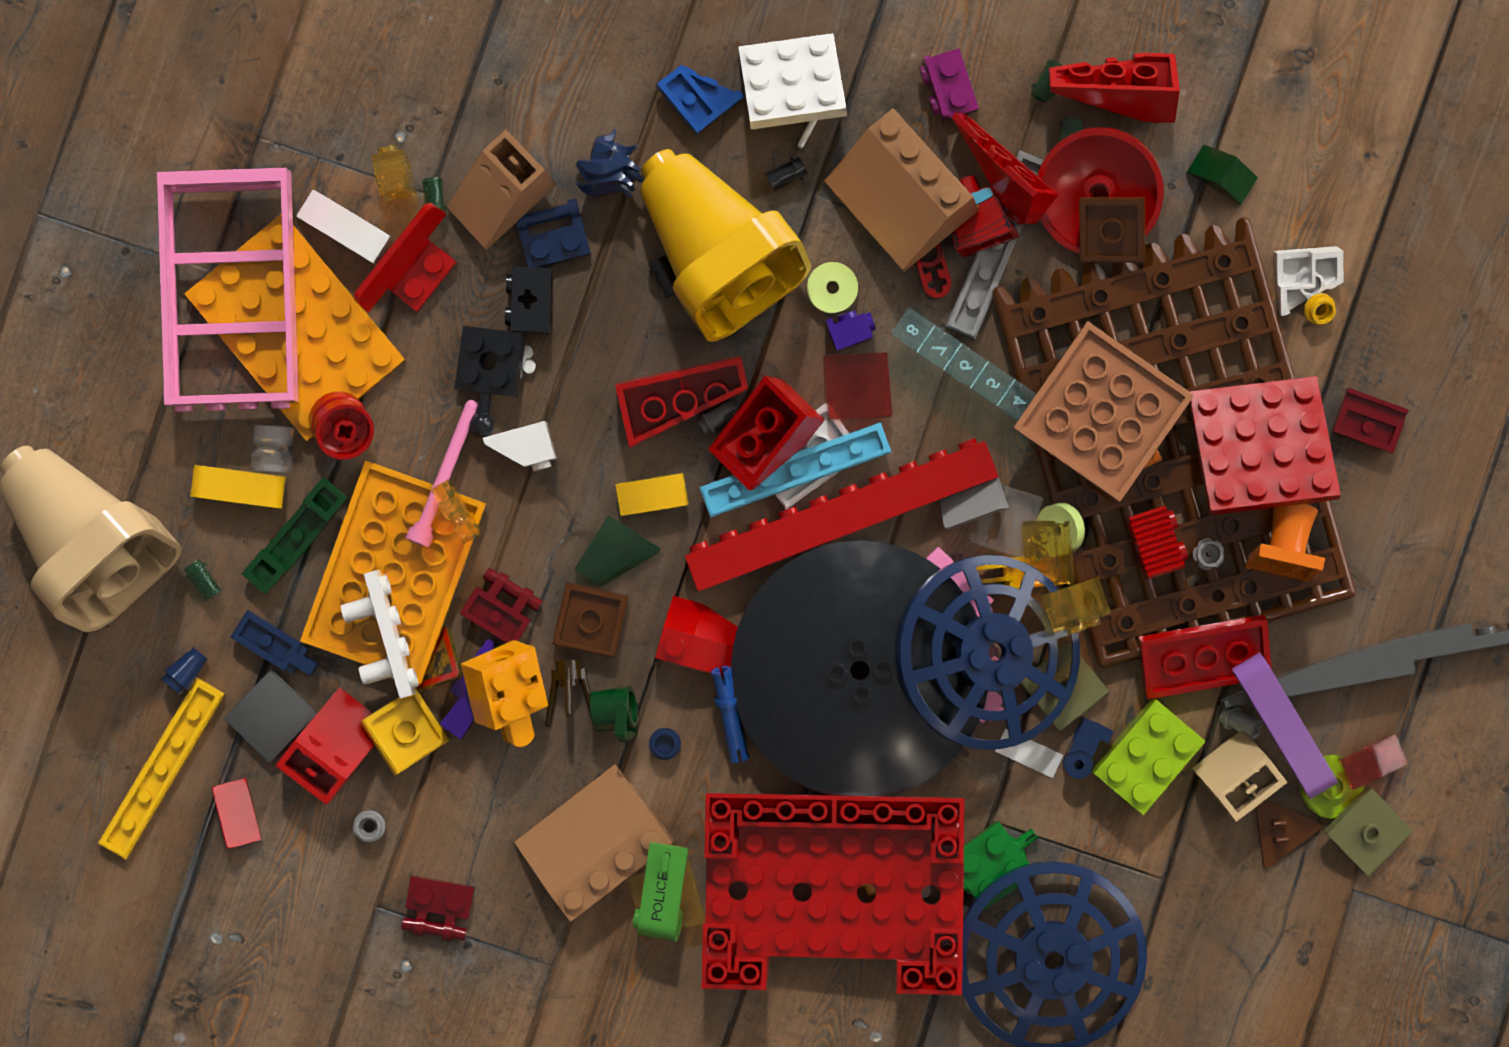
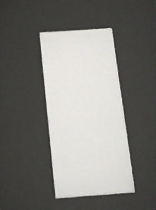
[995,728,1063,778]

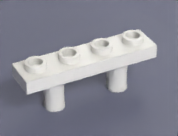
[341,570,419,698]

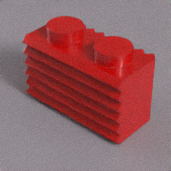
[1126,506,1188,579]

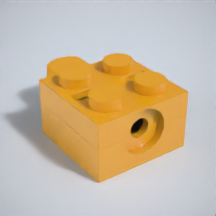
[461,640,548,747]

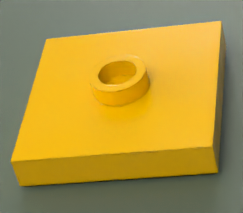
[360,687,450,776]

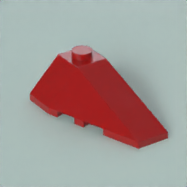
[952,112,1059,225]

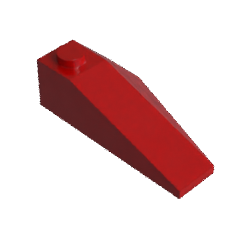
[1049,52,1180,123]
[655,595,738,677]

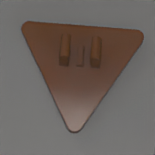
[1256,800,1322,867]

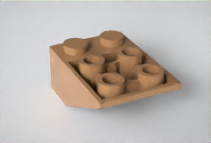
[447,129,557,250]

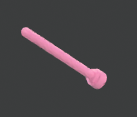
[405,400,478,548]

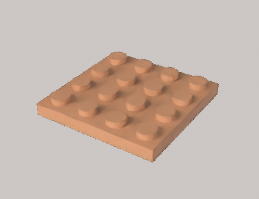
[1013,321,1194,502]

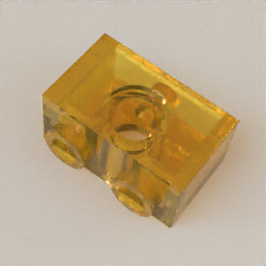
[371,145,418,201]
[1041,577,1111,635]

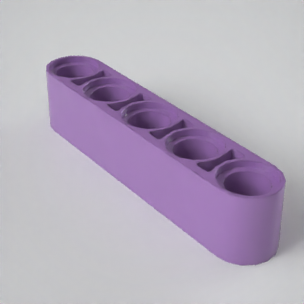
[1232,652,1338,799]

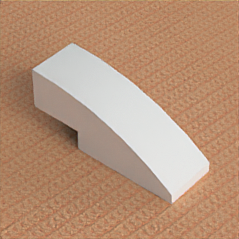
[296,190,393,265]

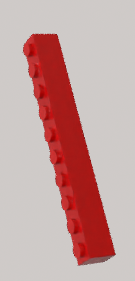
[685,438,999,592]

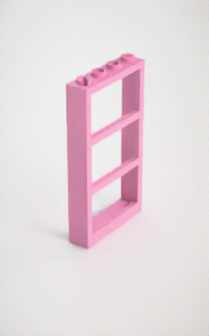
[157,168,299,412]

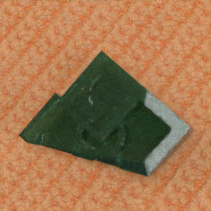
[574,515,661,587]

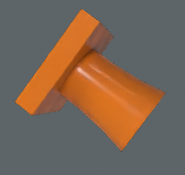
[1245,504,1325,582]

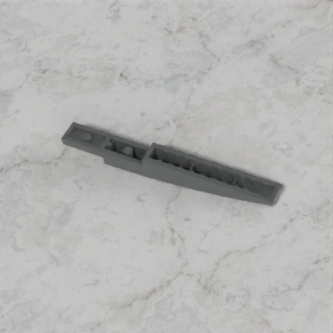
[1219,622,1509,708]

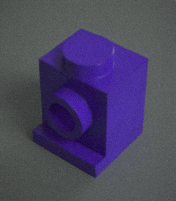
[825,310,876,352]

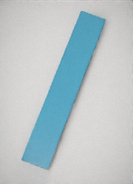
[700,422,892,518]

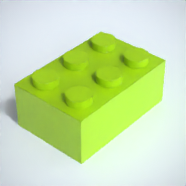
[1091,699,1206,815]

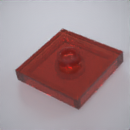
[823,352,892,421]

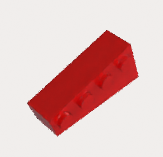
[615,355,748,448]

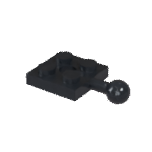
[454,326,527,438]

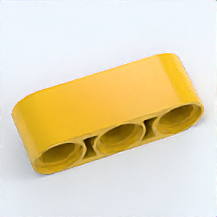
[190,465,286,509]

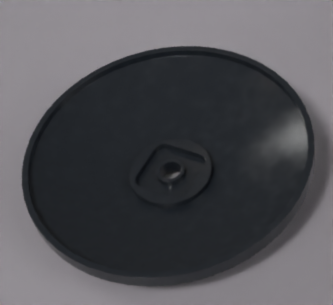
[731,540,988,796]

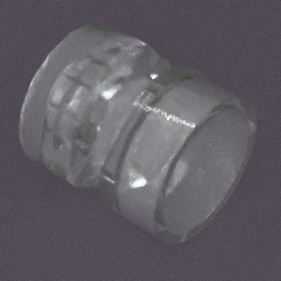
[250,425,295,473]

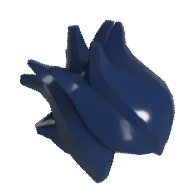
[576,129,644,198]

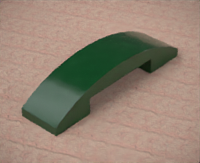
[241,477,348,595]

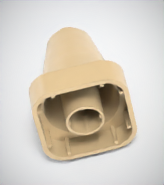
[0,446,181,632]

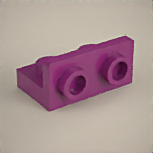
[919,48,979,122]

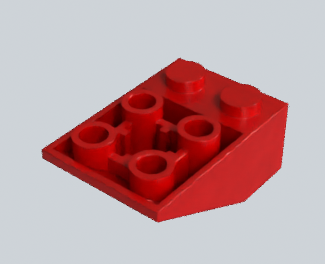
[275,687,375,805]

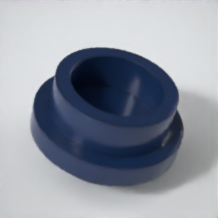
[649,728,681,760]

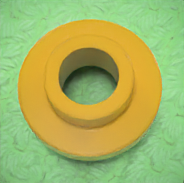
[1304,293,1336,325]

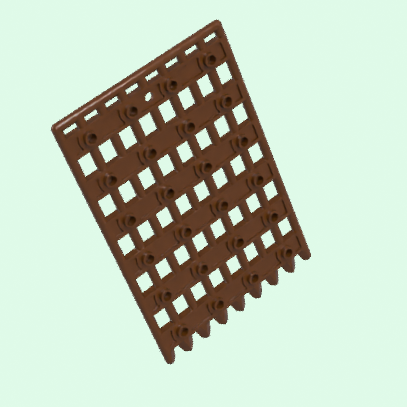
[992,217,1356,668]

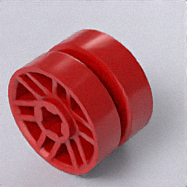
[308,391,374,460]

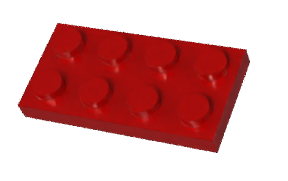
[1138,615,1272,700]

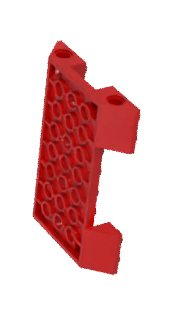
[701,793,965,995]

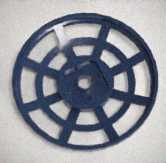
[897,555,1080,750]
[962,861,1147,1047]

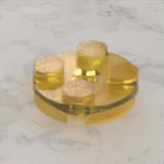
[432,479,481,544]

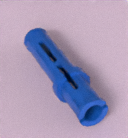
[711,666,750,763]

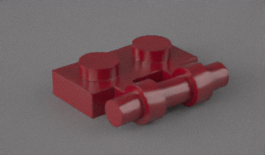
[459,568,543,643]
[401,875,475,942]

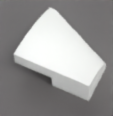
[1274,246,1344,316]

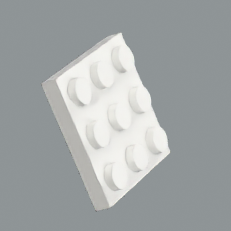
[739,33,847,130]

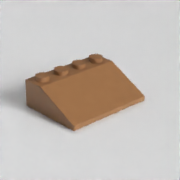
[824,108,978,272]
[514,764,674,922]

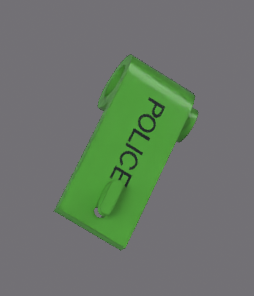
[633,842,689,942]

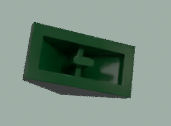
[1187,145,1258,205]

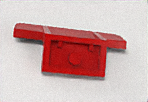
[354,203,457,313]

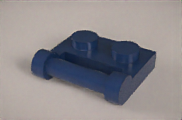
[516,198,591,267]

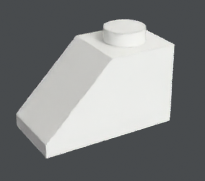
[483,421,557,472]

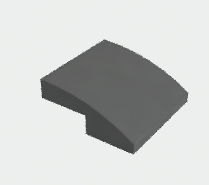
[224,669,317,763]

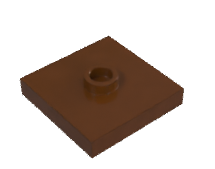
[1079,197,1146,263]
[552,582,629,659]

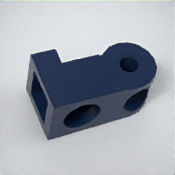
[1063,716,1114,779]

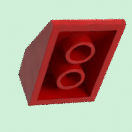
[708,375,825,491]

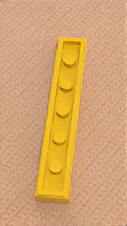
[98,678,226,860]

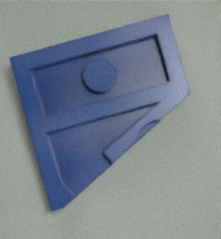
[656,65,744,136]

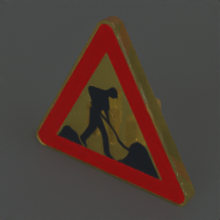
[415,626,463,691]

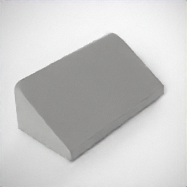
[940,478,1009,529]

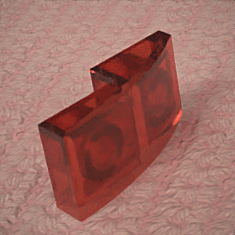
[1338,734,1407,790]

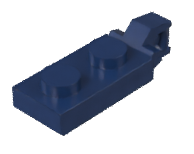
[231,610,319,675]

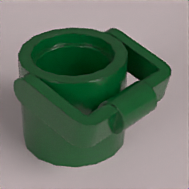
[590,686,639,742]

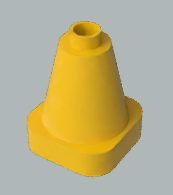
[640,149,811,342]

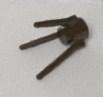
[545,660,592,727]

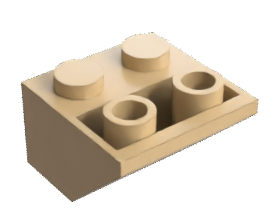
[1191,732,1287,822]

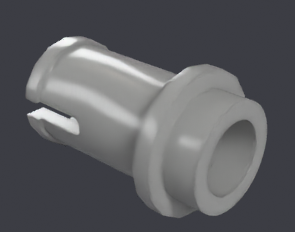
[1220,706,1263,740]

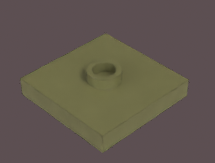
[1021,641,1110,731]
[1323,786,1413,876]

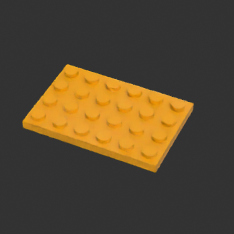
[184,213,406,441]
[300,460,487,685]

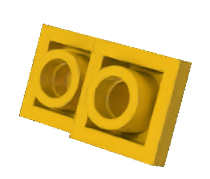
[615,473,688,516]

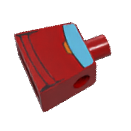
[952,175,1019,258]

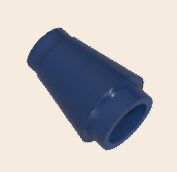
[161,647,207,695]

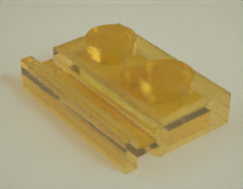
[1021,521,1075,584]

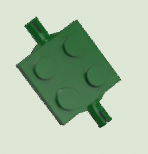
[964,820,1039,911]

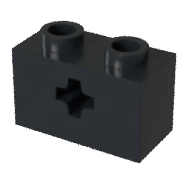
[505,267,553,335]

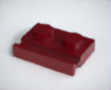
[1331,388,1409,454]

